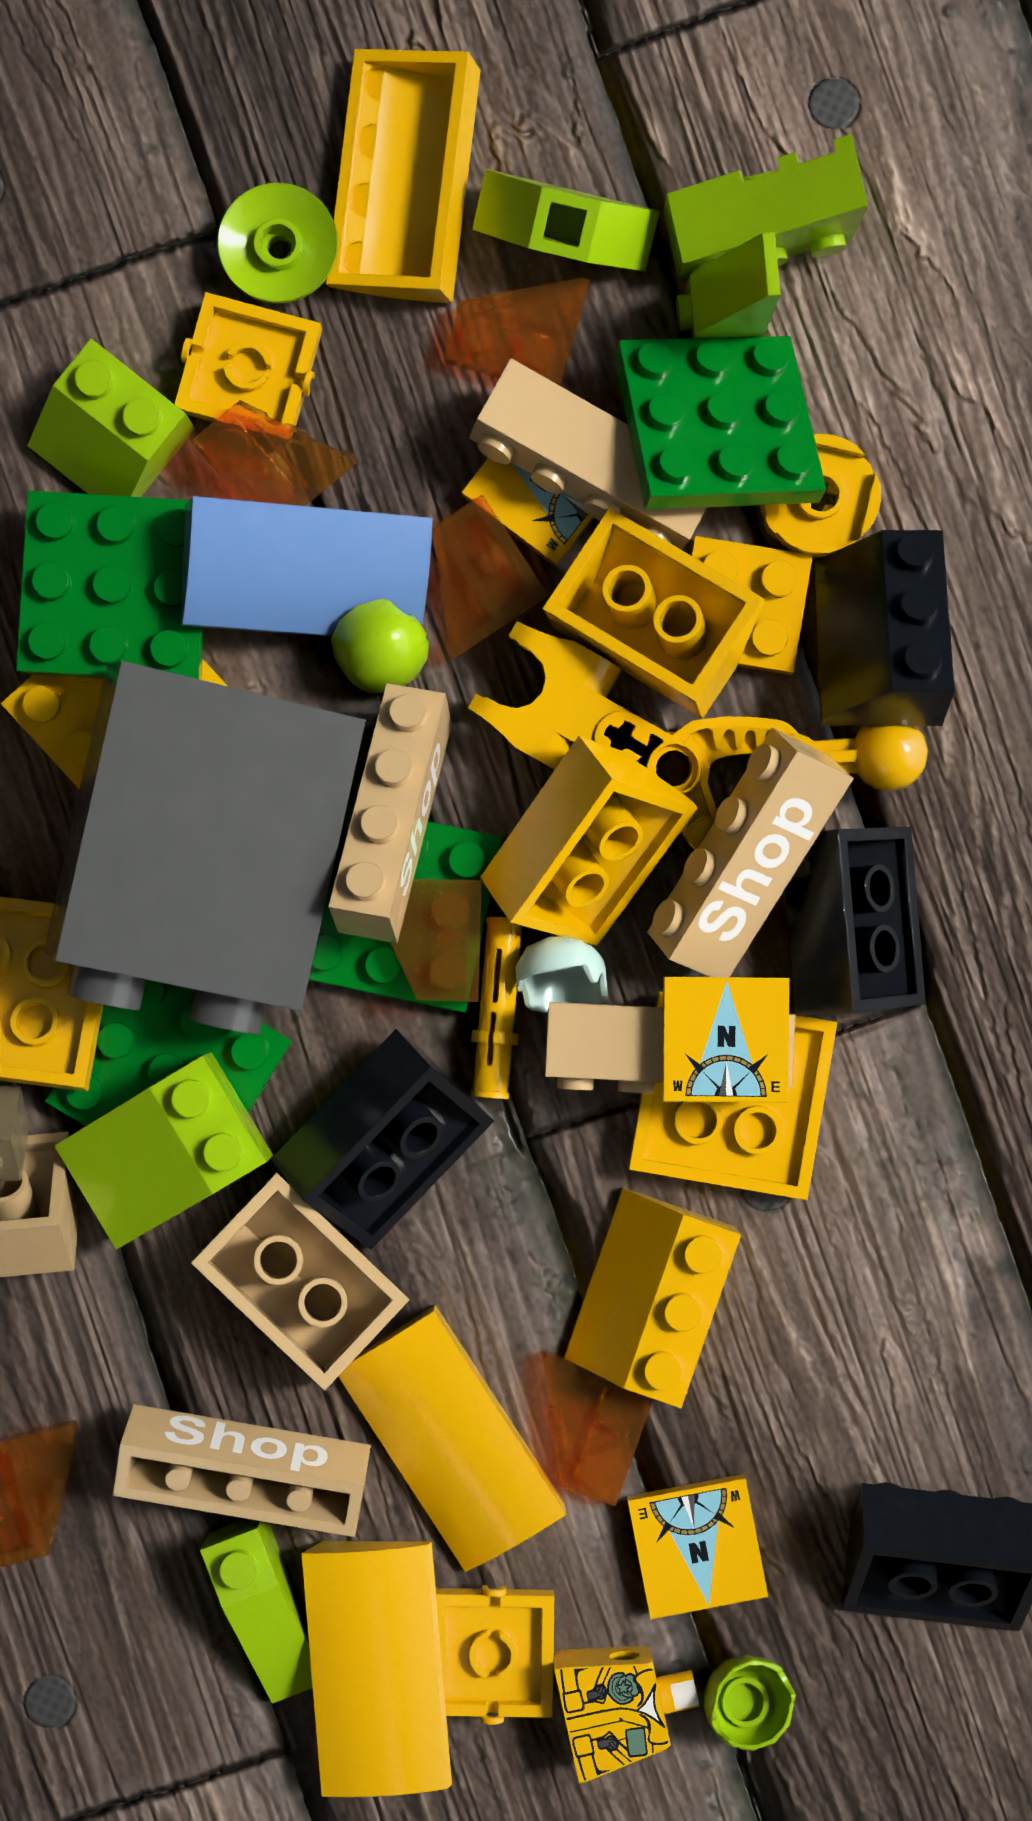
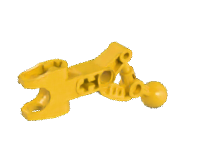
[468,621,928,850]

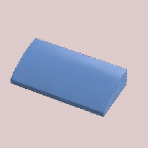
[180,496,433,637]

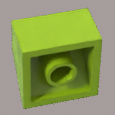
[27,338,195,497]

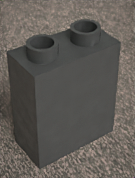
[44,661,366,1034]

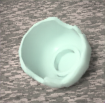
[515,936,608,1013]

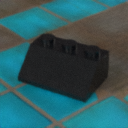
[813,530,955,726]
[785,827,926,1016]
[270,1029,494,1250]
[841,1482,1032,1631]

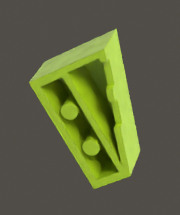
[663,134,868,281]

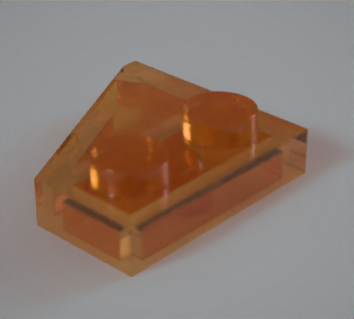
[444,278,590,386]
[191,400,359,506]
[432,494,549,659]
[391,879,482,1002]
[543,1350,653,1506]
[0,1419,79,1568]

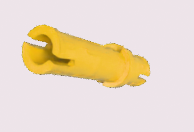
[471,917,522,1099]

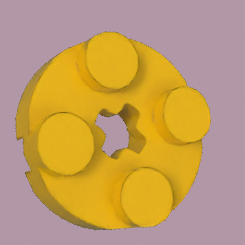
[760,434,881,557]

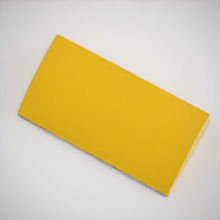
[326,49,481,304]
[338,1304,566,1572]
[301,1541,452,1797]

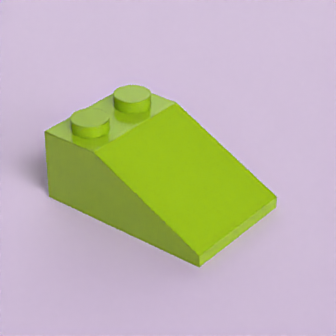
[55,1052,273,1250]

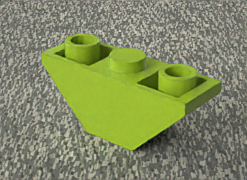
[472,169,660,271]

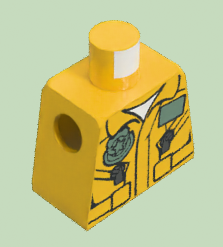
[554,1646,700,1783]

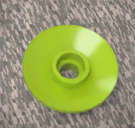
[218,183,338,303]

